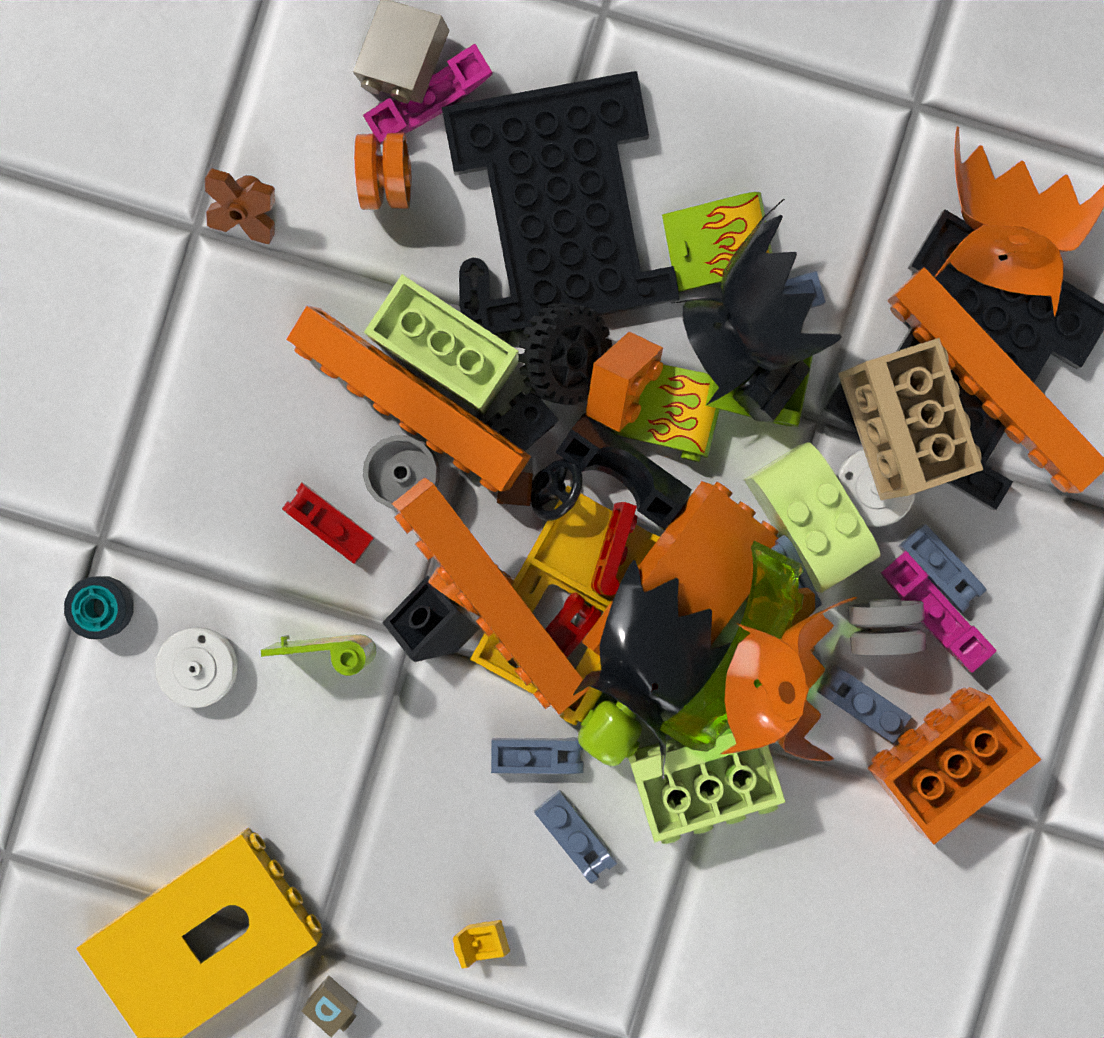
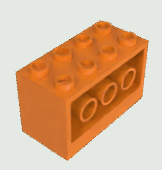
[868,687,1041,845]

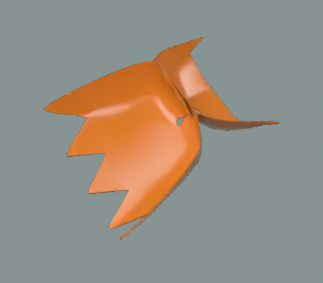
[935,126,1104,317]
[720,597,857,761]

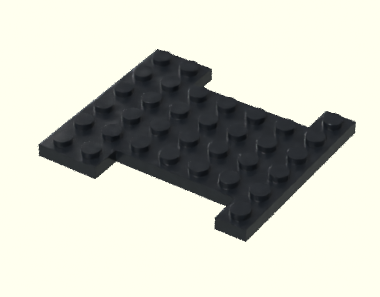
[442,71,680,335]
[824,209,1104,510]

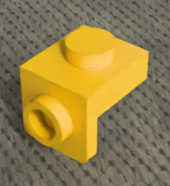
[453,920,510,969]

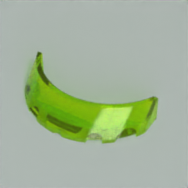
[660,541,804,752]

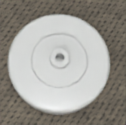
[836,450,916,527]
[155,627,238,708]

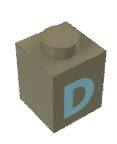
[301,975,358,1038]

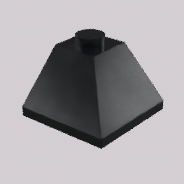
[382,575,480,662]

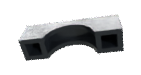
[555,413,692,530]

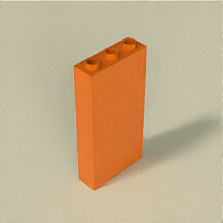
[582,481,779,692]

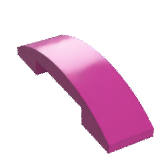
[363,44,493,145]
[880,551,997,673]

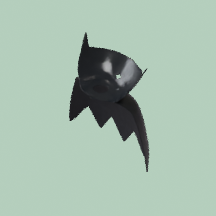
[670,199,842,405]
[573,560,740,779]

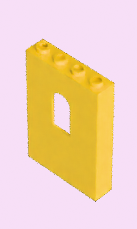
[76,827,323,1038]

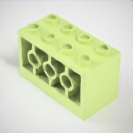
[364,274,519,415]
[628,721,785,844]

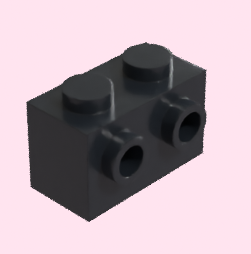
[485,391,559,451]

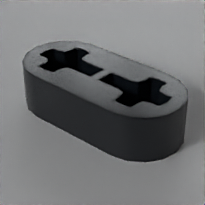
[459,257,490,322]

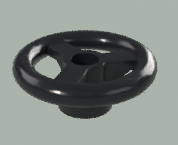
[531,459,583,521]

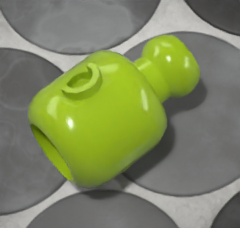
[577,701,642,767]

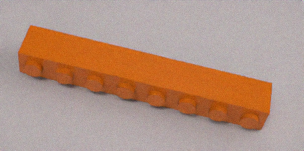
[887,267,1104,493]
[286,306,531,492]
[392,477,590,715]

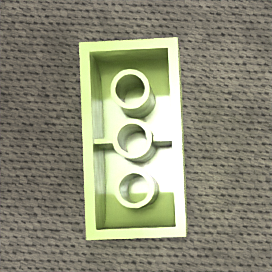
[744,442,881,593]

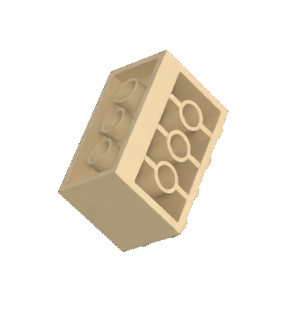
[838,338,983,500]

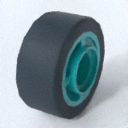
[64,576,133,639]

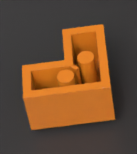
[586,332,663,432]

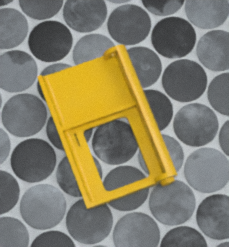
[470,485,660,726]

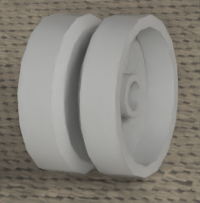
[363,435,440,508]
[848,599,927,655]

